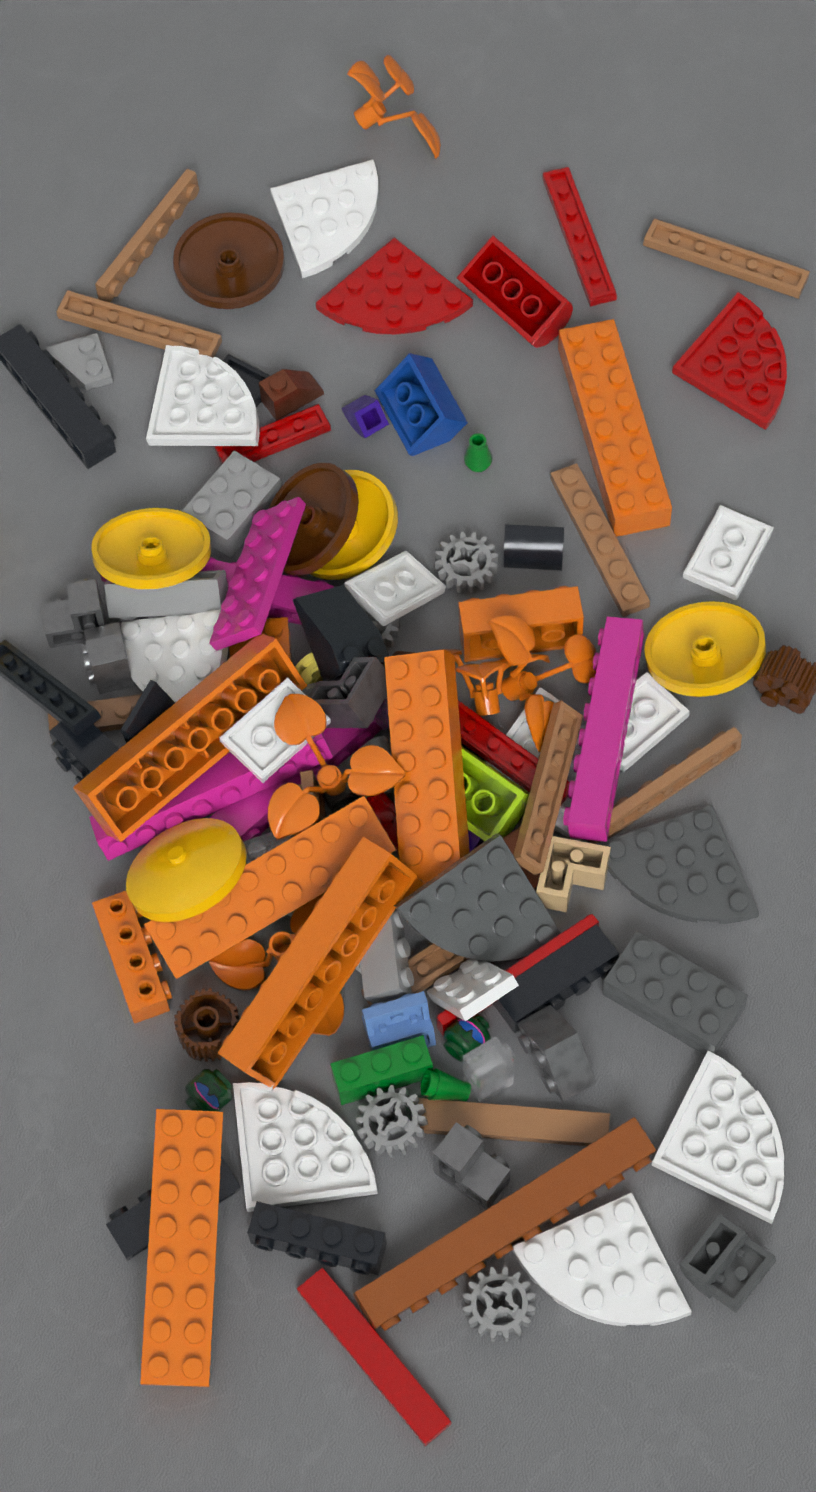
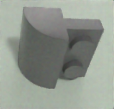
[679,1214,776,1313]

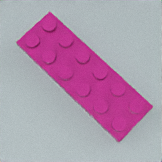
[209,497,306,651]

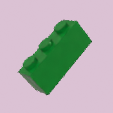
[330,1035,433,1105]

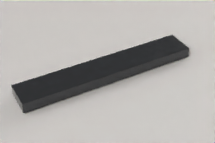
[0,640,101,736]

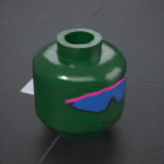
[443,1014,491,1062]
[185,1068,233,1112]

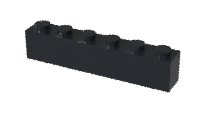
[0,324,116,469]

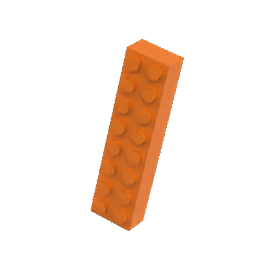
[558,319,672,537]
[73,634,307,842]
[384,649,470,900]
[144,796,396,979]
[218,837,417,1089]
[140,1109,223,1387]

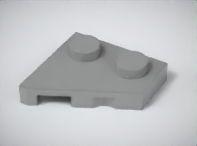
[46,333,113,391]

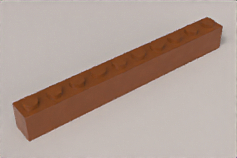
[353,1117,656,1332]

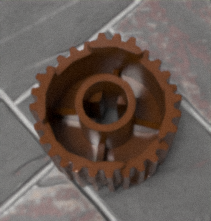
[753,645,816,714]
[174,988,240,1062]

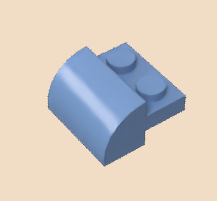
[362,991,436,1051]

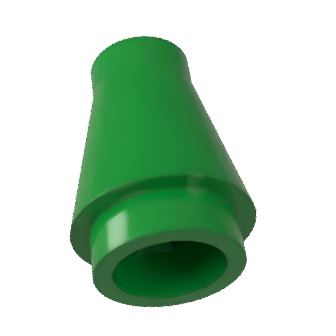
[464,433,493,472]
[420,1068,471,1101]

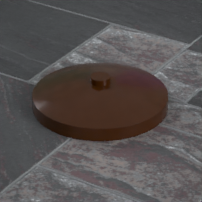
[173,212,285,309]
[269,463,359,576]

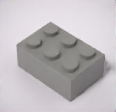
[182,451,282,558]

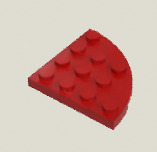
[316,237,473,335]
[672,292,787,430]

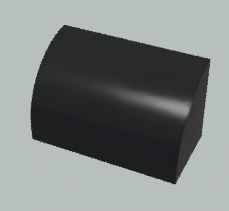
[504,524,564,571]

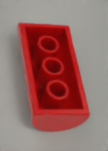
[457,235,573,348]

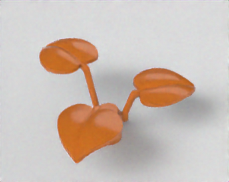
[347,55,441,159]
[487,615,597,752]
[433,649,550,716]
[268,694,406,840]
[209,893,344,1036]

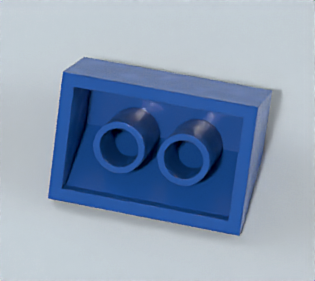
[374,353,468,456]

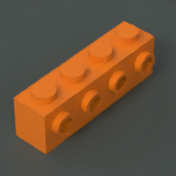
[92,891,172,1024]

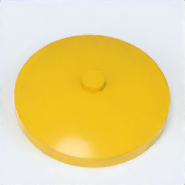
[310,470,398,580]
[91,508,211,589]
[644,601,766,697]
[126,818,247,922]

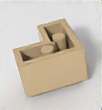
[536,836,611,912]

